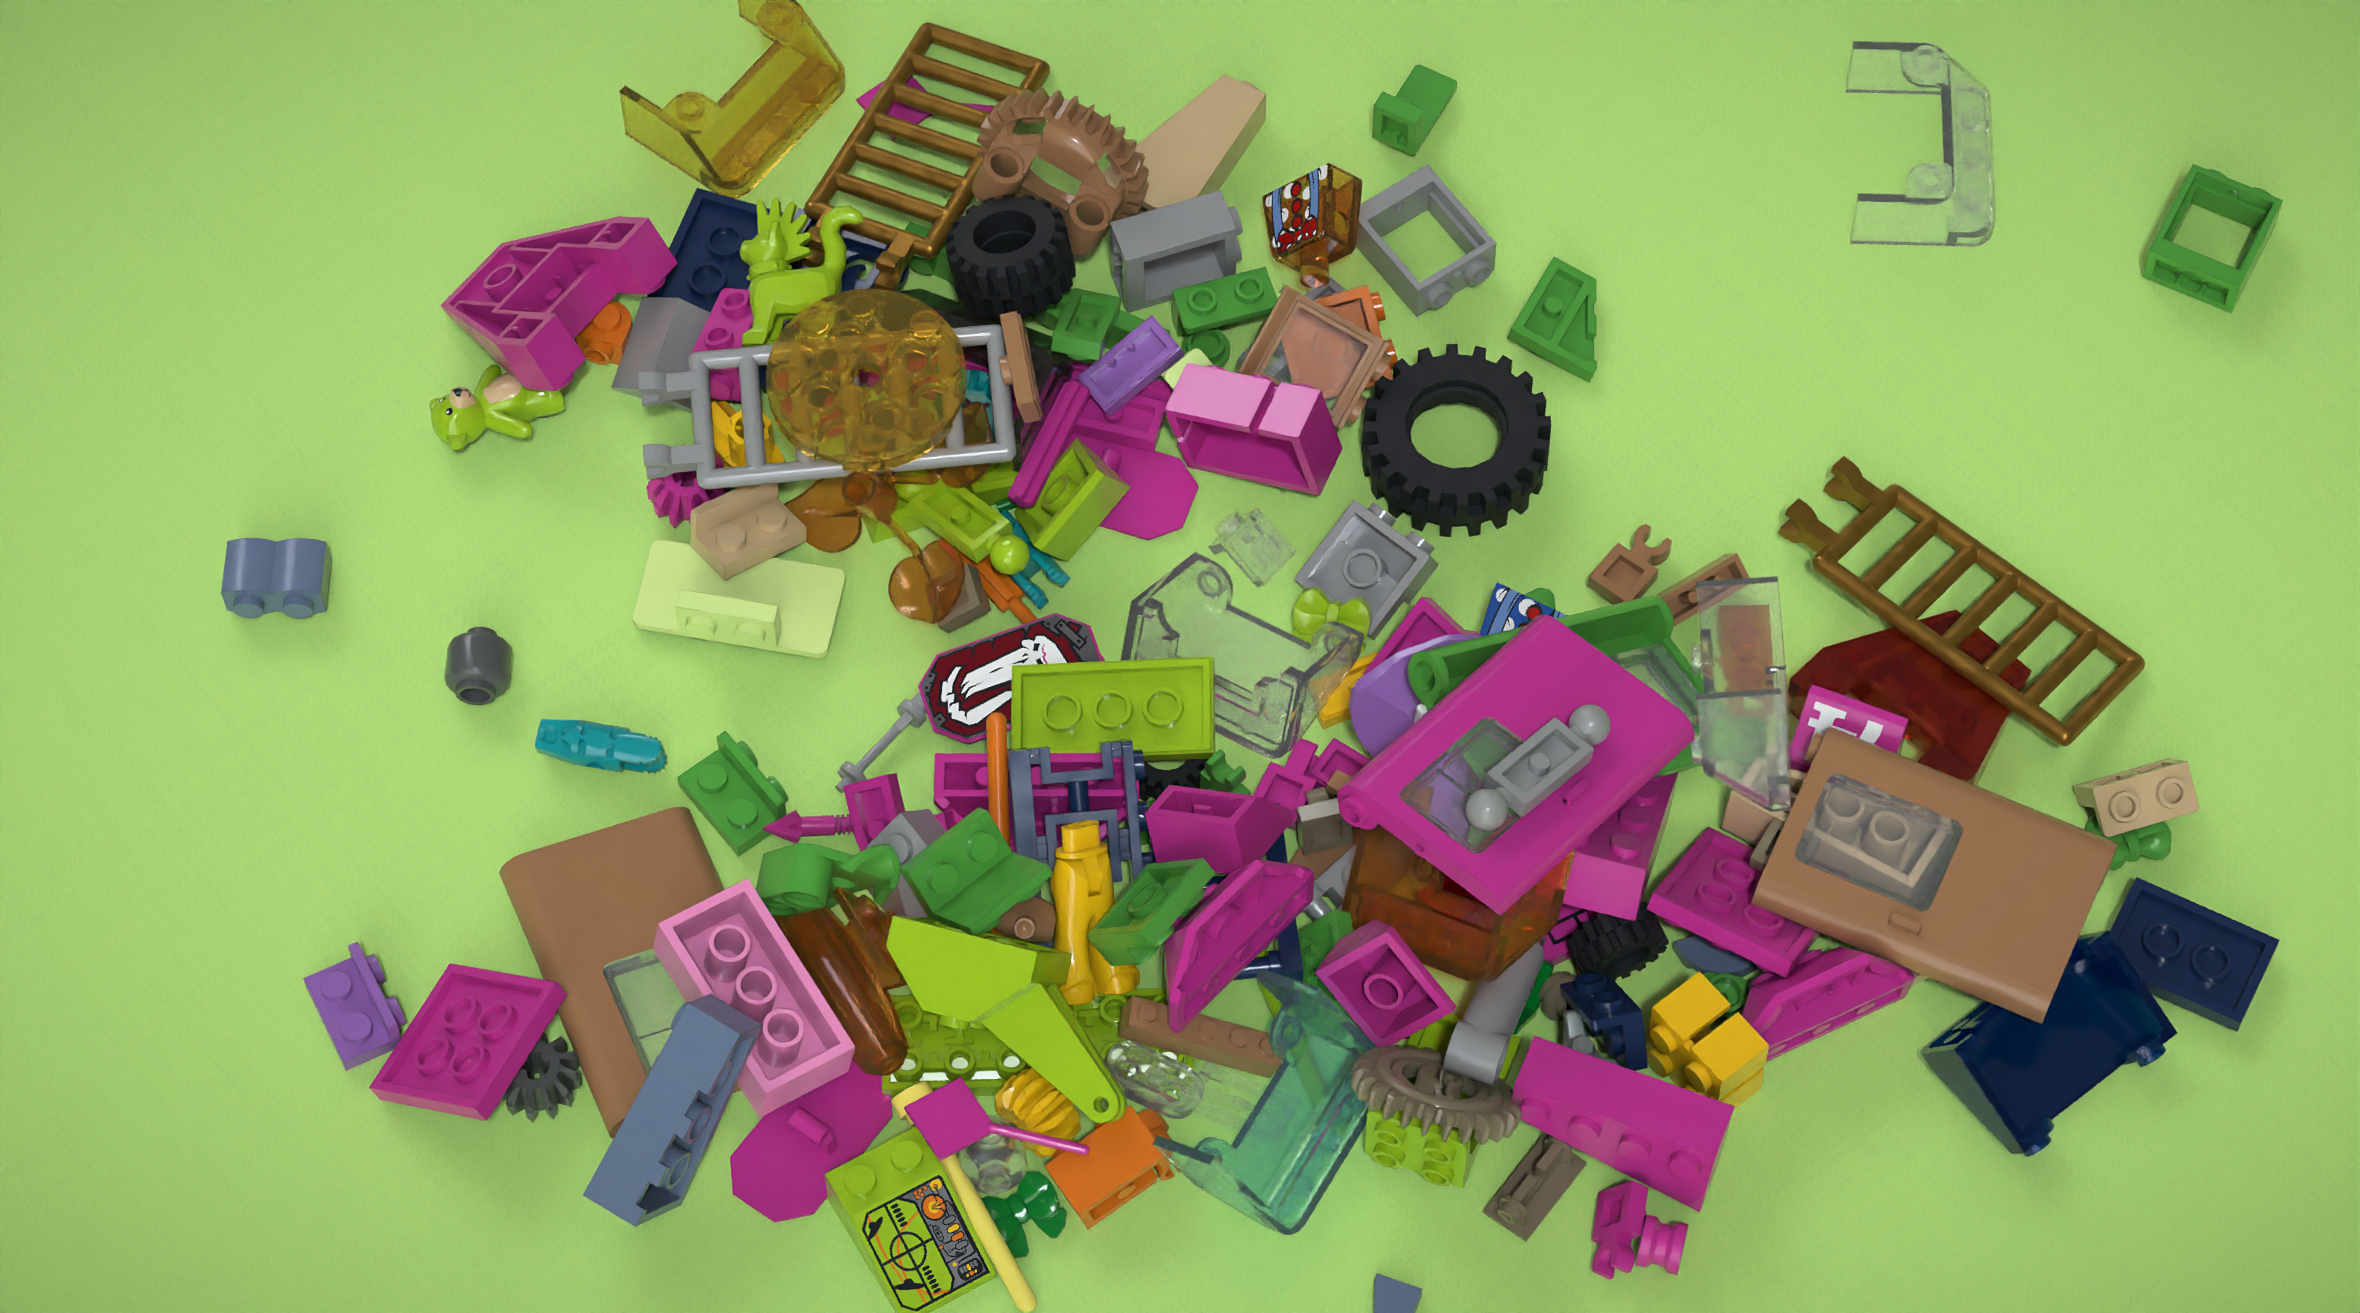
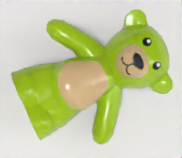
[429,365,565,450]

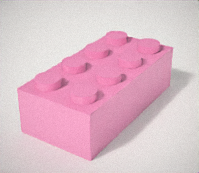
[653,878,855,1118]

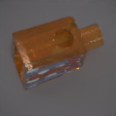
[1262,163,1362,288]

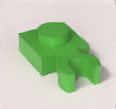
[1200,749,1251,795]

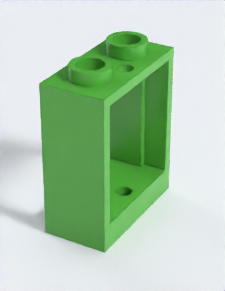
[2142,164,2283,314]

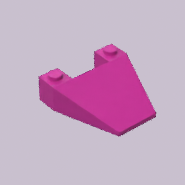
[440,216,678,391]

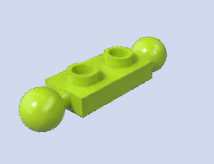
[894,469,1030,575]

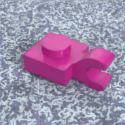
[1254,737,1318,831]

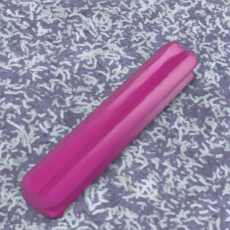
[1008,380,1090,509]

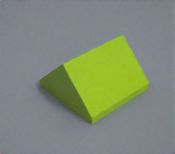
[1014,438,1131,562]

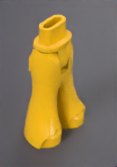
[1051,820,1140,1005]

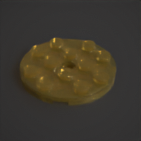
[766,288,967,472]

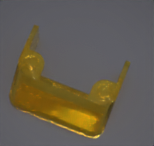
[619,0,846,198]

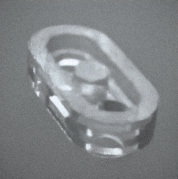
[1103,1040,1204,1119]

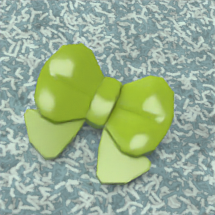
[1291,586,1372,660]

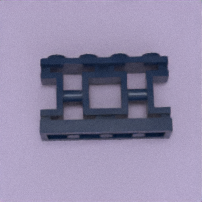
[1007,739,1152,948]

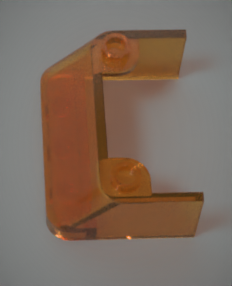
[1342,785,1576,983]

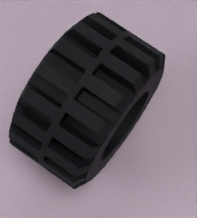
[945,194,1076,321]

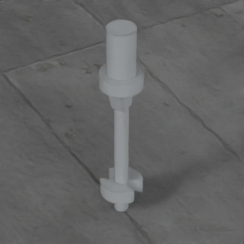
[835,691,927,793]

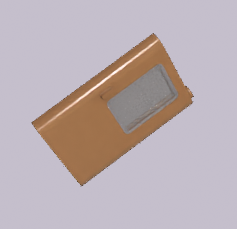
[1751,726,2119,1024]
[499,807,741,1139]

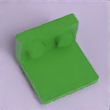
[899,807,1053,935]

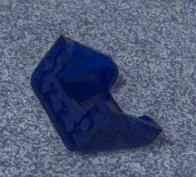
[1920,930,2178,1157]

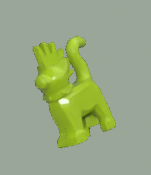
[739,197,864,347]

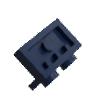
[1560,972,1648,1071]

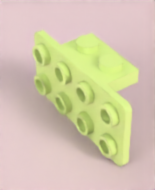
[632,539,846,659]

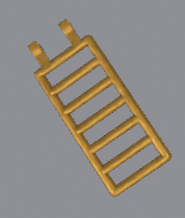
[802,22,1050,295]
[1778,456,2145,746]

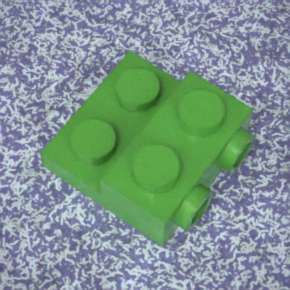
[1086,858,1216,966]

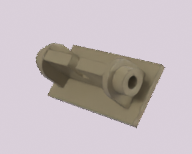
[1483,1134,1587,1242]

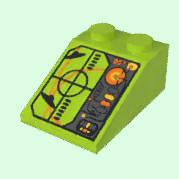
[824,1126,997,1313]

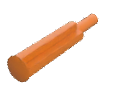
[939,537,1038,624]

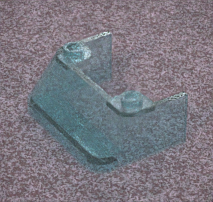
[1152,969,1377,1235]

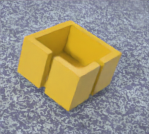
[1646,971,1769,1109]

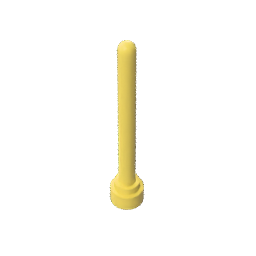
[891,1081,1037,1313]

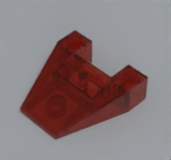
[1785,609,2032,815]

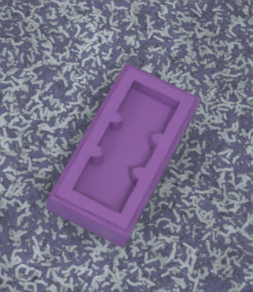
[1076,315,1185,417]

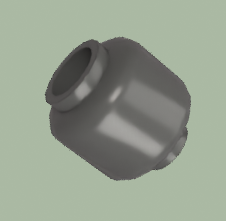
[444,627,513,705]

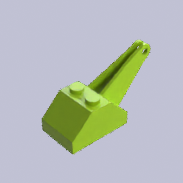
[886,915,1127,1123]

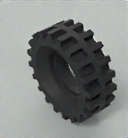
[1362,344,1551,537]

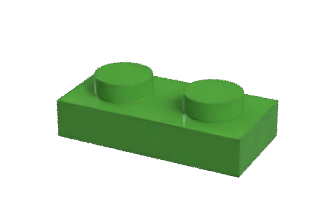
[1051,288,1121,360]

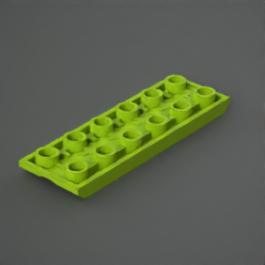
[881,988,1195,1098]

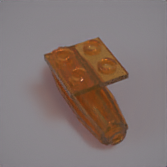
[772,887,909,1076]

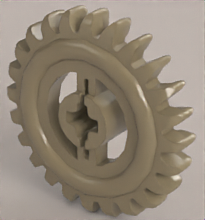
[1351,1045,1522,1145]

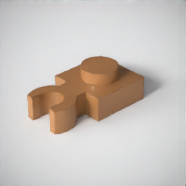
[1588,524,1672,604]

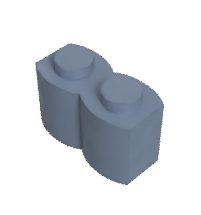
[221,538,332,619]

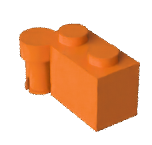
[1044,1106,1188,1230]

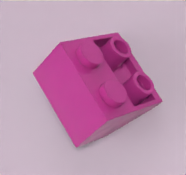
[1145,785,1294,875]

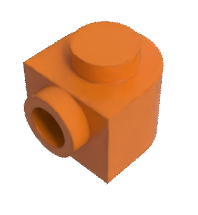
[576,300,632,365]

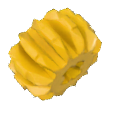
[994,1067,1081,1158]

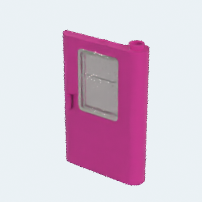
[1337,614,1695,916]

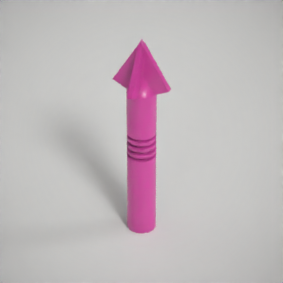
[762,810,908,844]

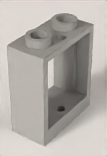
[1348,164,1496,317]
[1110,190,1242,313]

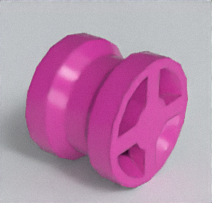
[1636,1215,1689,1275]

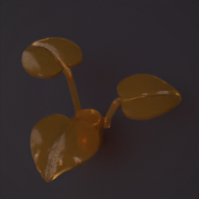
[784,401,993,624]

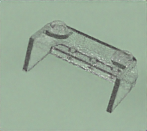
[1846,41,1996,247]
[1691,576,1792,812]

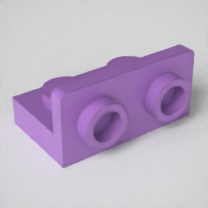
[303,942,406,1071]

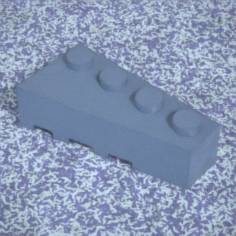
[583,994,763,1227]

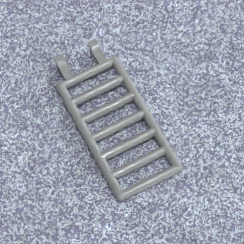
[638,324,1016,489]

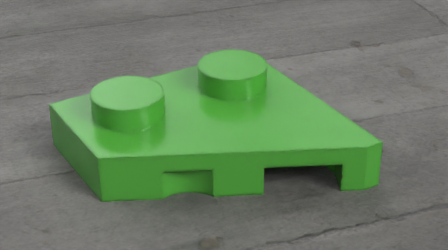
[1507,256,1597,383]

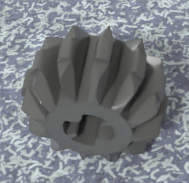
[501,1032,582,1123]

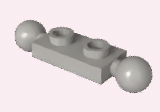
[1465,704,1611,831]

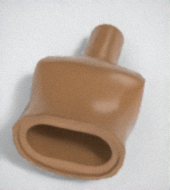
[996,896,1056,943]

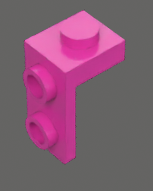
[689,288,753,402]

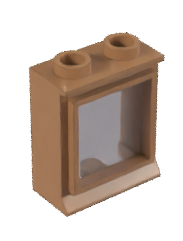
[1235,284,1392,430]

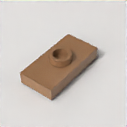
[999,311,1043,423]

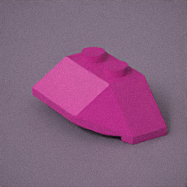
[934,753,1139,852]
[1164,859,1314,1034]
[1740,946,1915,1062]

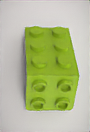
[1365,1013,1521,1188]

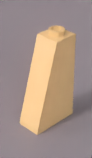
[1103,75,1266,214]

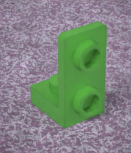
[1372,64,1457,156]

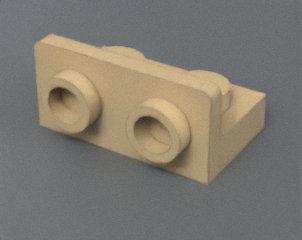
[690,483,807,580]
[2074,758,2199,837]

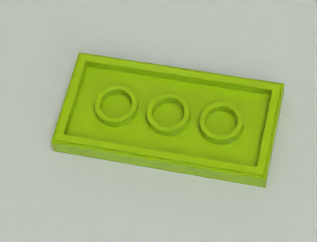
[1011,656,1215,761]

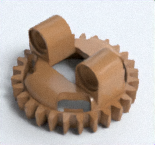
[971,88,1149,255]

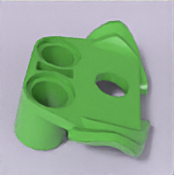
[756,843,900,917]

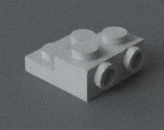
[1294,500,1439,640]

